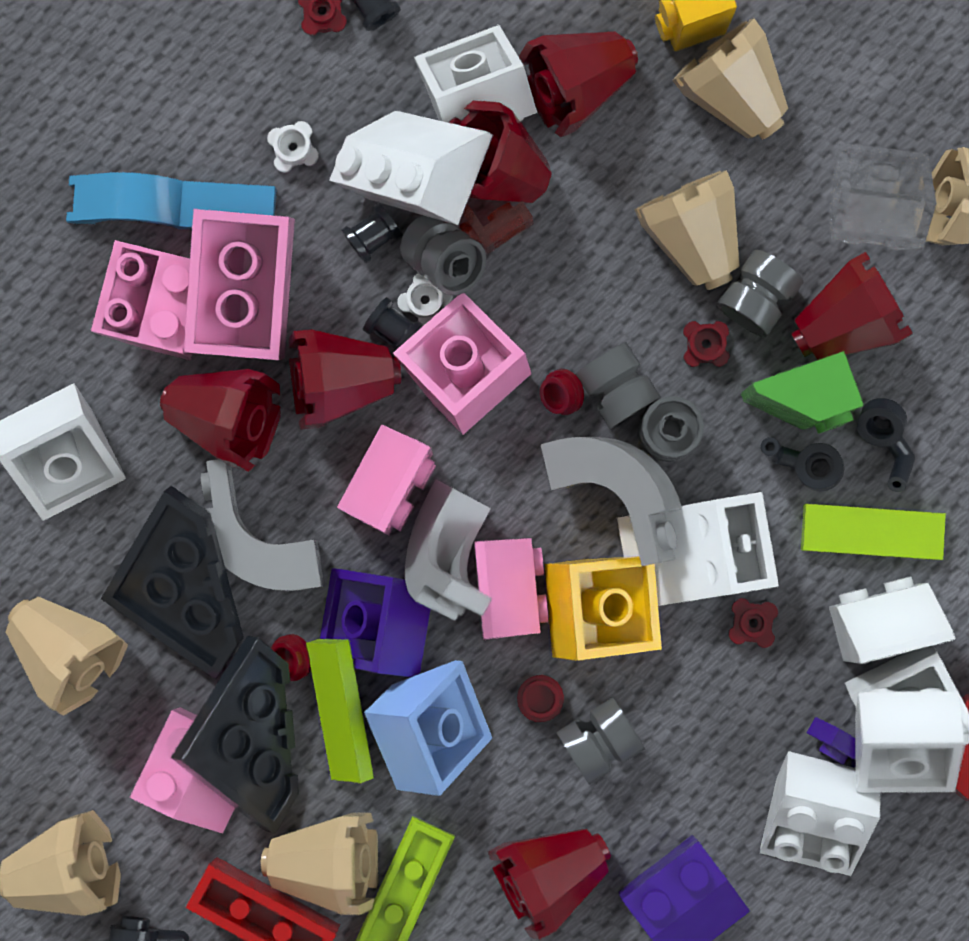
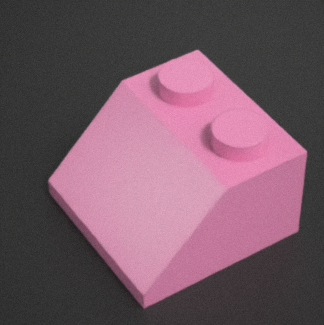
[393,293,532,435]
[475,538,548,639]
[130,707,235,834]

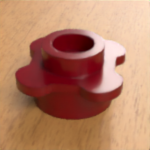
[298,0,347,36]
[683,321,730,367]
[728,598,778,648]

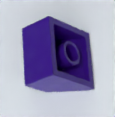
[320,568,431,677]
[618,835,750,941]

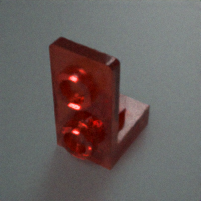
[459,201,534,254]

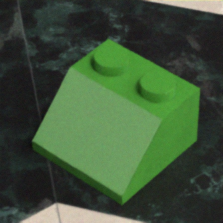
[741,351,864,434]

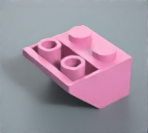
[91,240,192,360]
[337,425,436,536]

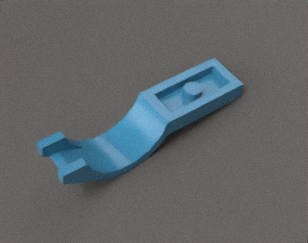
[66,172,277,230]

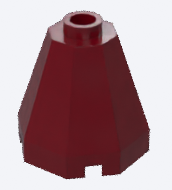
[518,31,638,137]
[448,100,552,203]
[791,251,913,361]
[289,329,401,430]
[160,369,281,472]
[488,829,611,940]

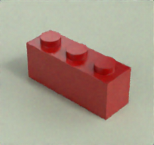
[185,857,341,941]

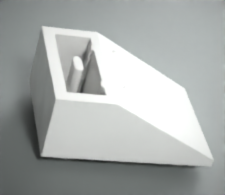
[617,492,779,606]

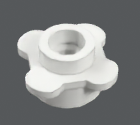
[267,121,319,173]
[398,273,453,325]

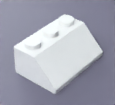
[330,111,493,225]

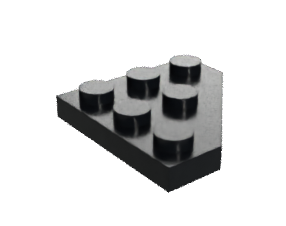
[101,486,244,679]
[170,635,299,834]

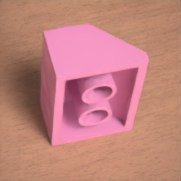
[184,209,295,360]

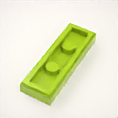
[801,504,946,560]
[306,639,374,783]
[355,816,455,941]

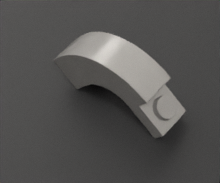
[541,437,682,566]
[201,459,324,591]
[405,479,492,620]

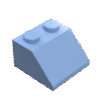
[364,660,492,796]

